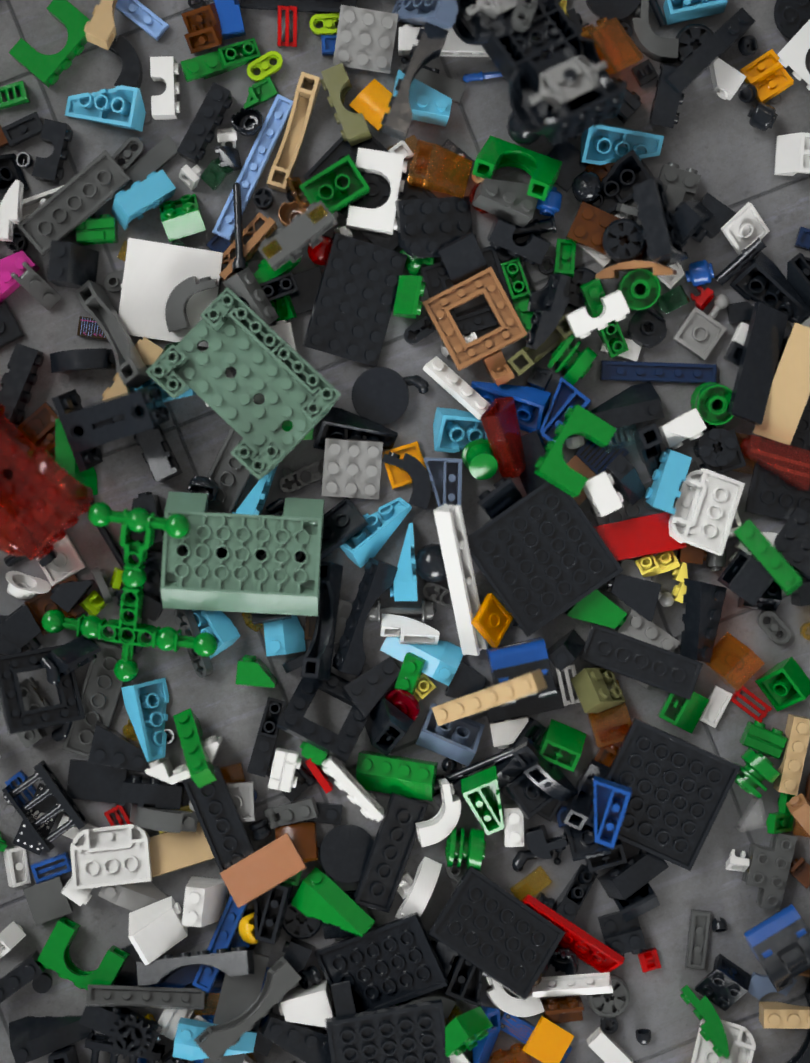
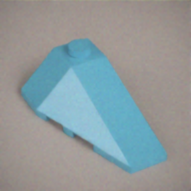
[232,465,278,515]
[340,497,412,568]
[390,523,418,601]
[192,610,240,659]
[264,615,306,656]
[380,637,463,686]
[121,678,169,762]
[173,1017,257,1061]

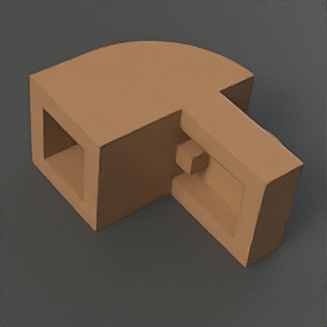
[482,350,515,386]

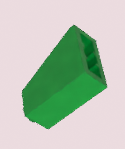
[565,589,627,629]

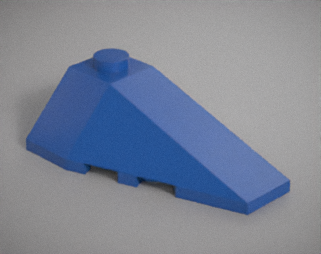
[471,381,551,433]

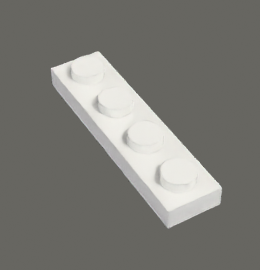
[423,356,493,420]

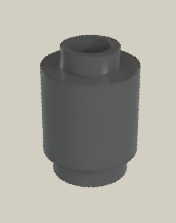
[707,548,726,571]

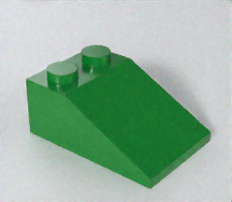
[299,155,370,219]

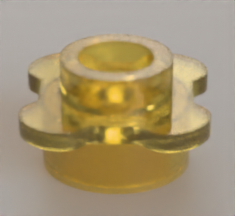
[123,719,138,741]

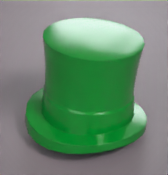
[461,439,498,480]

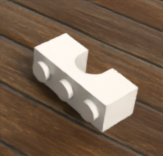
[150,56,181,120]
[565,290,630,339]

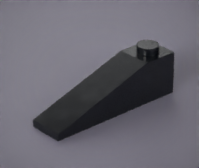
[589,382,664,428]

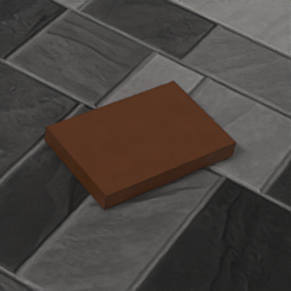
[24,574,88,636]

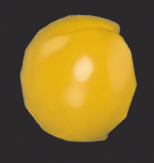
[238,912,258,945]

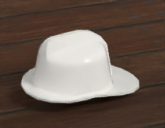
[5,571,51,600]

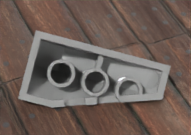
[98,881,168,911]

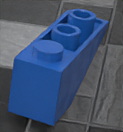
[472,1006,501,1063]

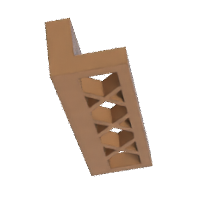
[219,212,277,282]

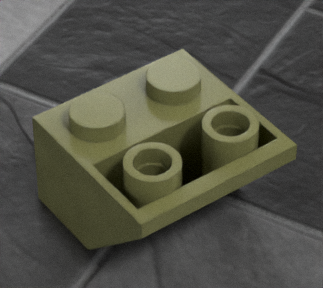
[570,668,626,713]

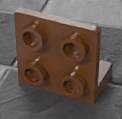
[542,995,584,1024]

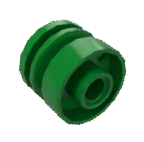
[617,269,661,311]
[547,334,598,386]
[690,382,734,425]
[734,748,780,799]
[445,826,486,871]

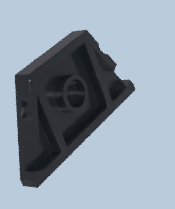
[120,548,163,597]

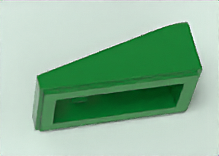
[0,81,30,110]

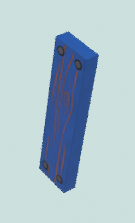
[500,1012,572,1063]

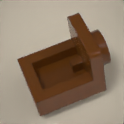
[593,742,619,769]
[789,857,810,889]

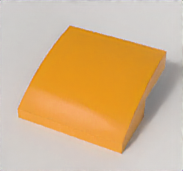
[740,49,794,103]
[349,79,393,132]

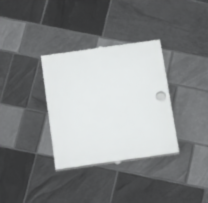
[118,238,224,347]

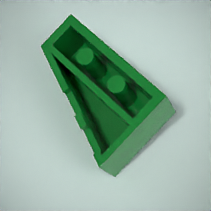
[461,765,505,836]

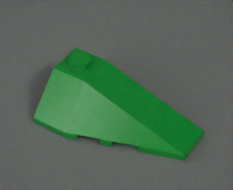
[55,418,98,498]
[291,867,375,937]

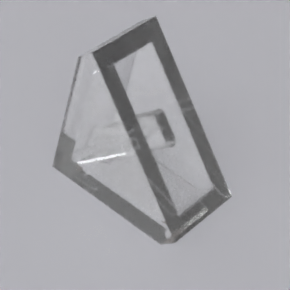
[735,796,767,832]

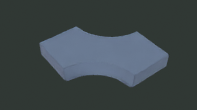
[748,972,797,1000]

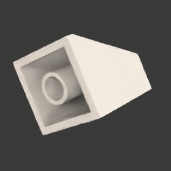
[182,876,229,927]
[129,896,190,966]
[278,979,337,1028]

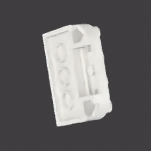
[668,468,745,556]
[321,755,384,822]
[70,824,152,890]
[691,1019,756,1063]

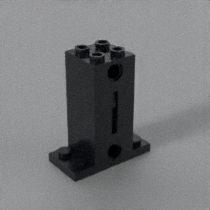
[52,383,169,472]

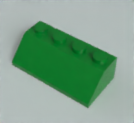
[356,750,438,801]

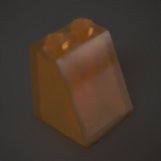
[580,16,644,75]
[704,632,765,691]

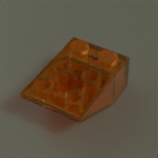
[407,140,473,198]
[587,679,631,748]

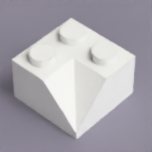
[658,408,707,450]
[583,471,624,517]

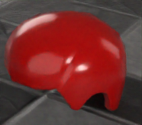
[307,235,332,266]

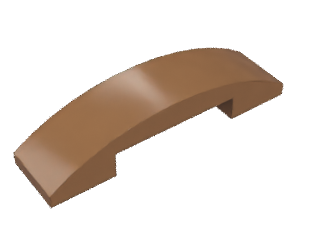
[595,261,677,280]

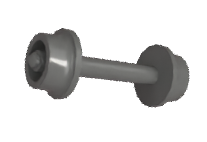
[369,598,437,624]

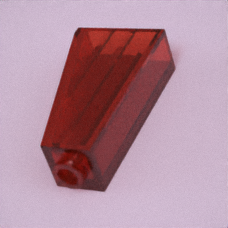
[480,397,526,478]
[741,435,810,491]

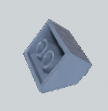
[415,703,485,766]

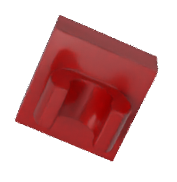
[690,286,714,311]
[637,947,661,973]

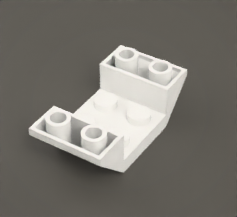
[774,132,810,176]
[145,735,223,785]

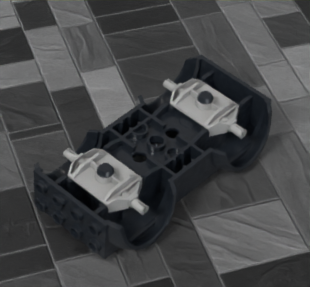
[452,0,627,146]

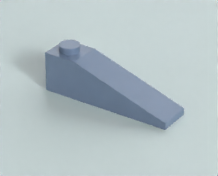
[392,0,459,29]

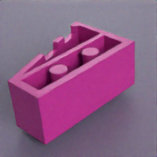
[0,250,40,303]

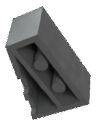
[472,178,538,228]

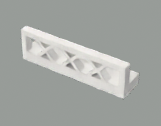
[532,972,613,998]

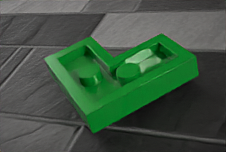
[766,793,795,834]

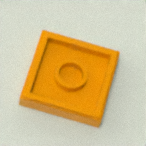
[382,441,426,489]
[471,593,513,648]
[522,1016,574,1063]

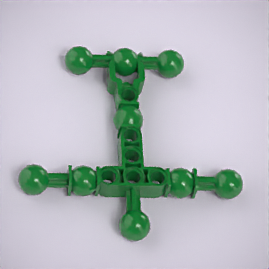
[41,502,218,682]

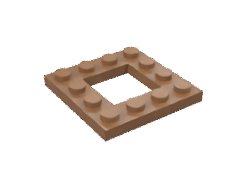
[422,267,527,371]

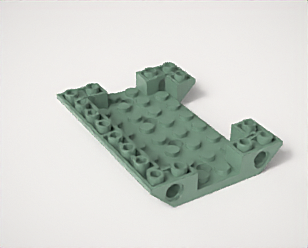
[146,287,341,480]
[160,492,325,616]

